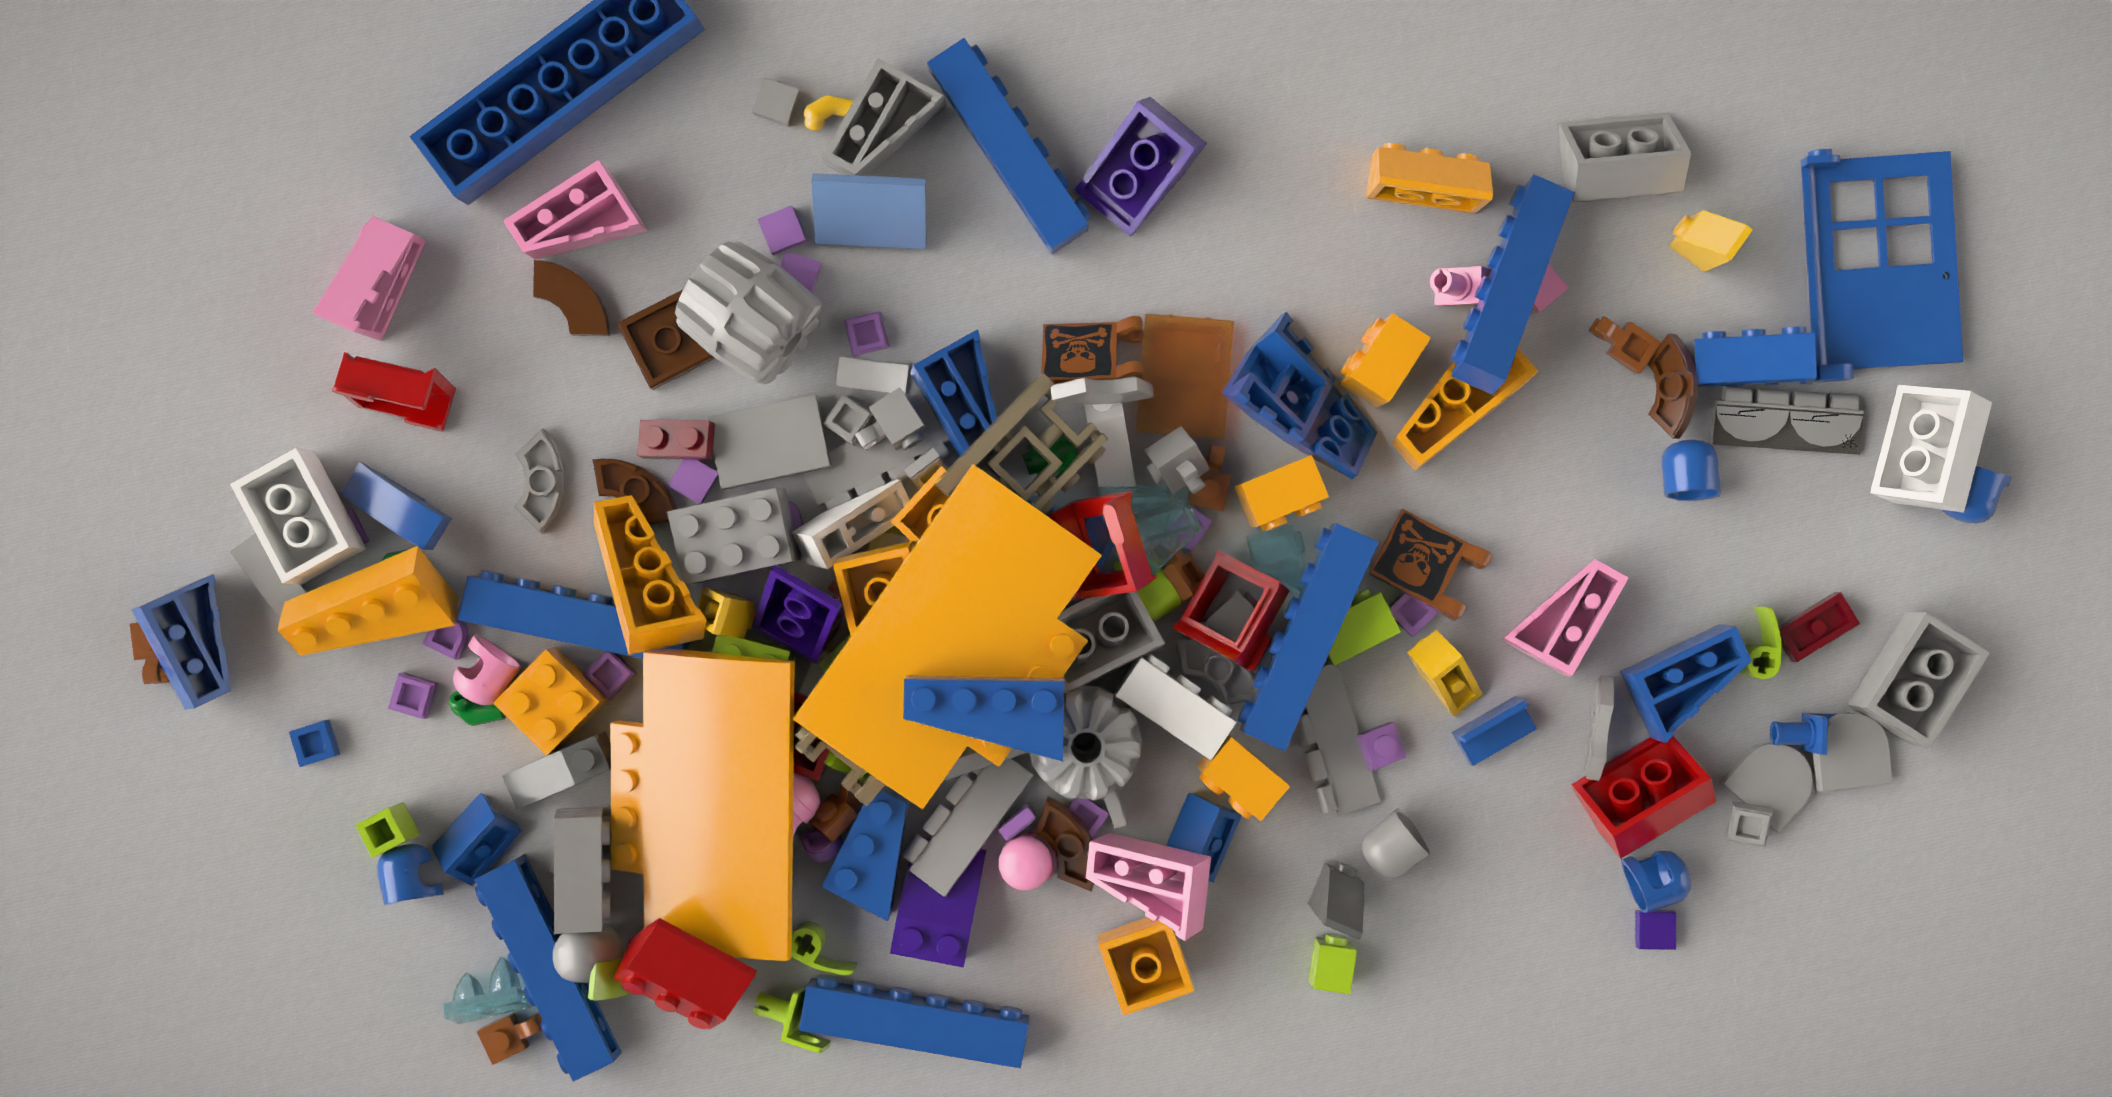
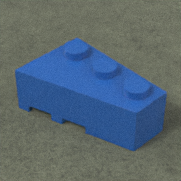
[1694,326,1817,387]
[910,329,997,459]
[132,574,231,710]
[821,785,909,921]

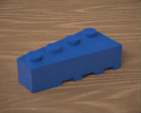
[903,676,1064,762]

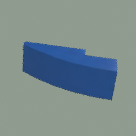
[341,462,452,550]

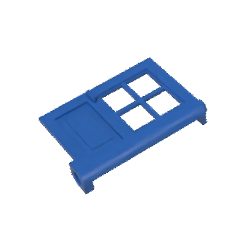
[1800,149,1963,382]

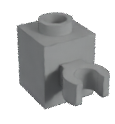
[855,388,927,450]
[1144,426,1210,494]

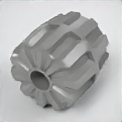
[675,241,822,385]
[1030,685,1142,801]

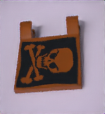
[1041,316,1143,385]
[1368,509,1492,621]

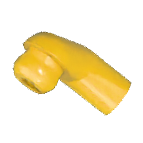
[803,95,854,131]

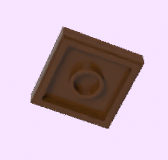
[617,289,715,390]

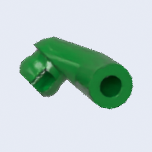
[449,691,506,726]

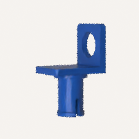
[1769,713,1837,755]

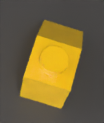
[1669,210,1753,272]
[697,586,756,638]
[1407,629,1483,717]

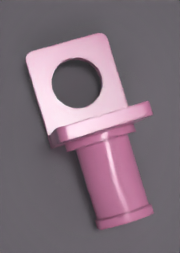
[1430,266,1491,306]

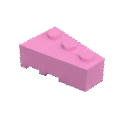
[503,160,648,260]
[312,216,426,341]
[1501,559,1629,677]
[1086,832,1211,941]

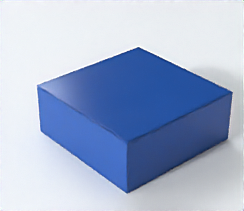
[289,719,341,767]

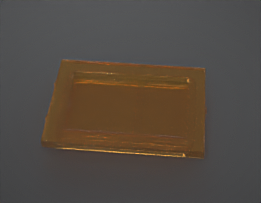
[1135,313,1234,439]

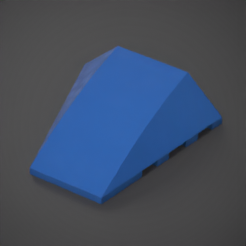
[1222,311,1378,479]

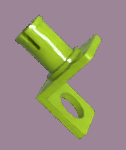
[753,986,831,1054]

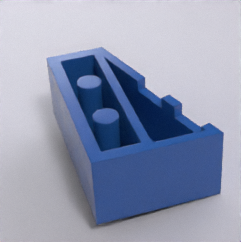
[1620,624,1752,743]

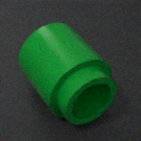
[1022,435,1077,475]

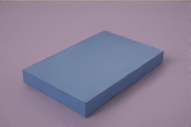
[811,173,927,249]

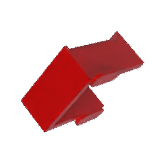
[332,352,456,432]
[1049,490,1157,601]
[1172,550,1290,671]

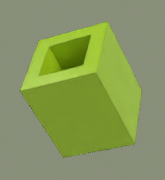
[355,802,421,858]
[1308,933,1357,995]

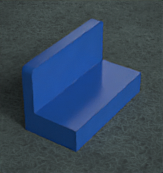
[1451,696,1537,766]
[432,793,522,886]
[1166,793,1242,883]

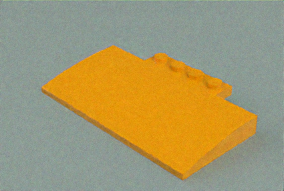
[793,464,1102,809]
[610,648,795,961]

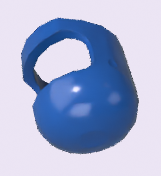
[1662,439,1721,501]
[1942,466,2012,524]
[377,844,444,905]
[1621,851,1691,913]

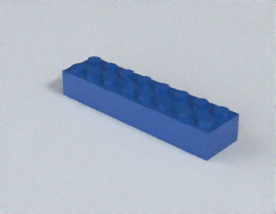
[409,0,705,205]

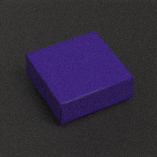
[1635,910,1676,950]

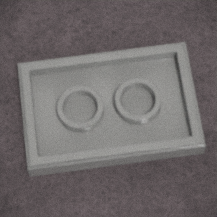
[707,394,832,490]

